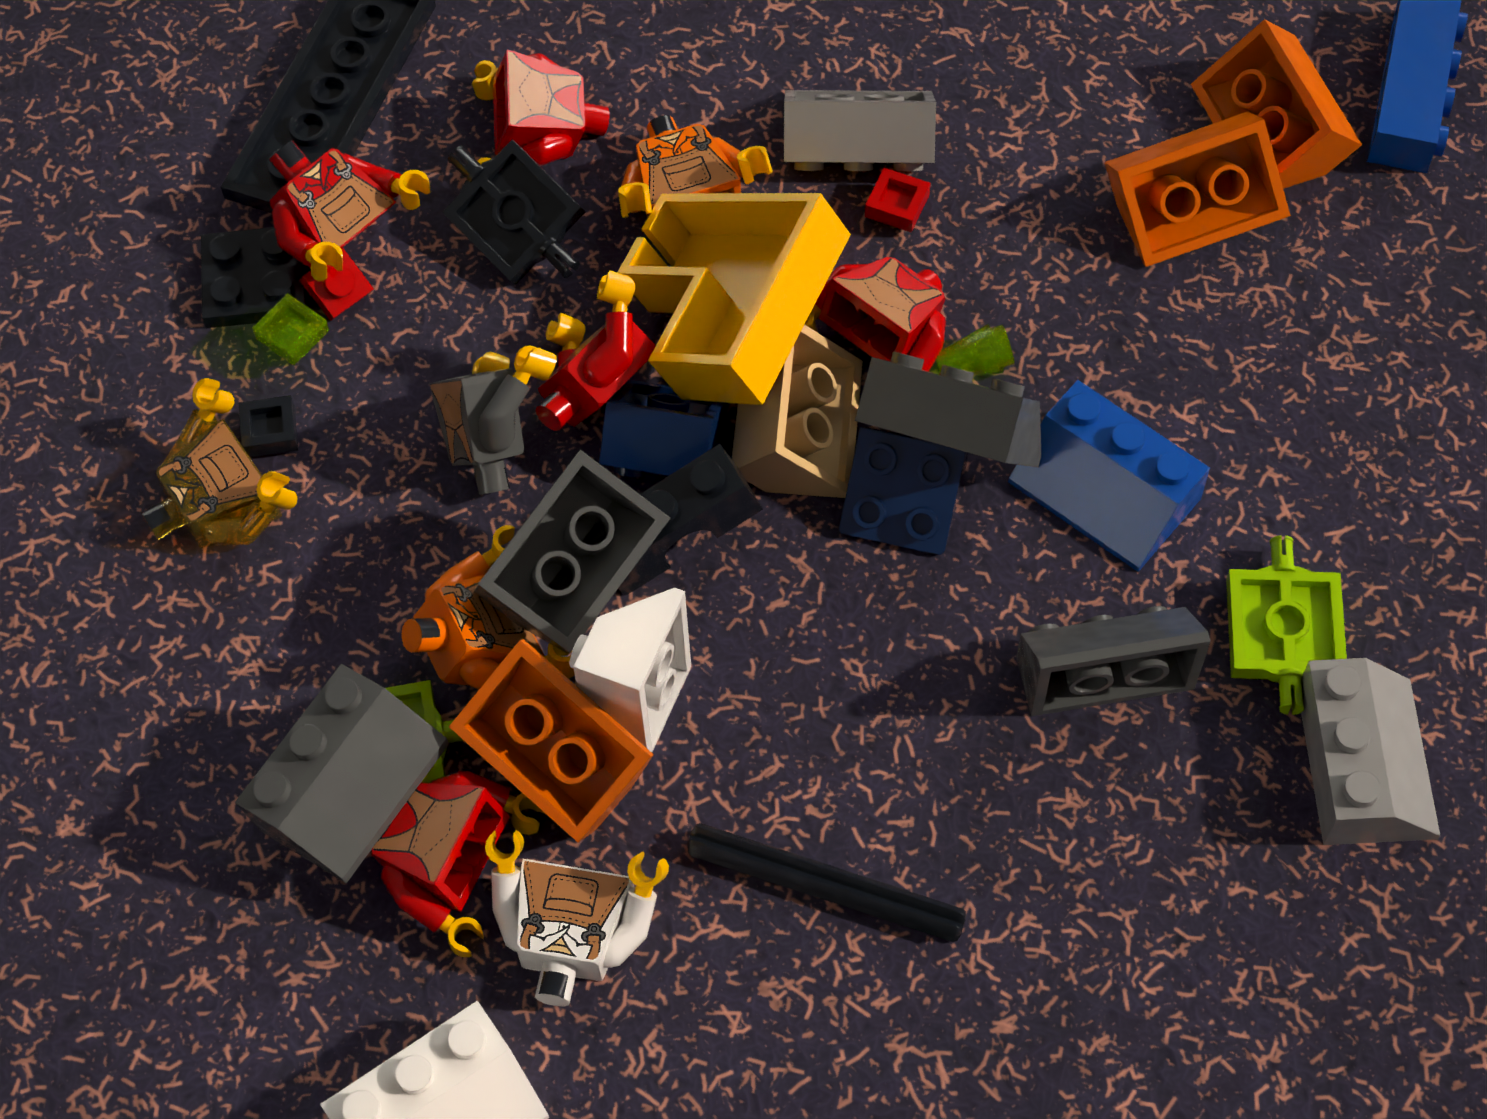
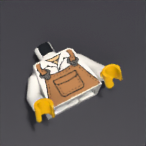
[485,830,669,1006]

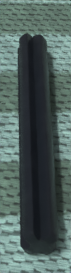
[687,823,966,942]

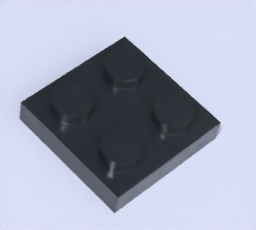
[201,227,308,329]

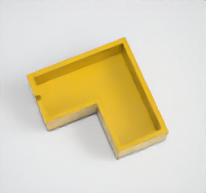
[617,193,851,405]

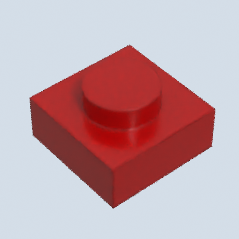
[865,167,931,233]
[299,248,374,321]

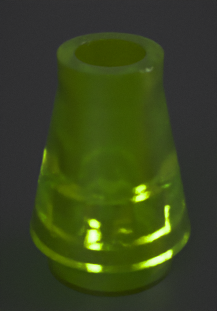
[936,324,1015,376]

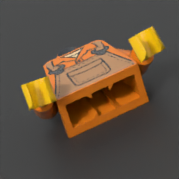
[618,115,773,218]
[401,525,575,690]

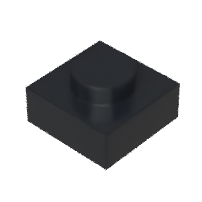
[238,395,298,458]

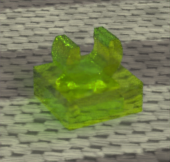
[252,293,329,365]

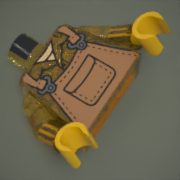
[141,378,297,548]

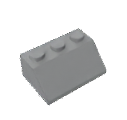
[784,90,936,171]
[1301,658,1440,845]

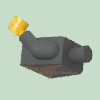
[429,345,557,495]

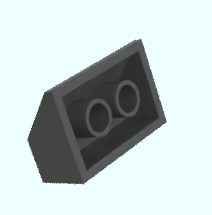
[855,351,1041,467]
[474,450,670,654]
[1016,606,1211,716]
[235,664,450,883]

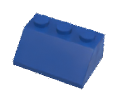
[1008,380,1210,572]

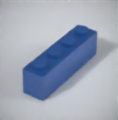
[1367,0,1468,173]

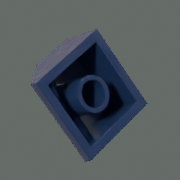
[599,380,729,477]

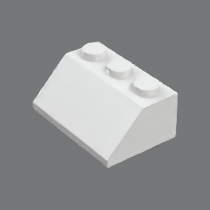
[570,588,691,752]
[320,1001,549,1119]

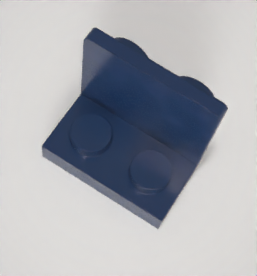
[839,427,969,555]

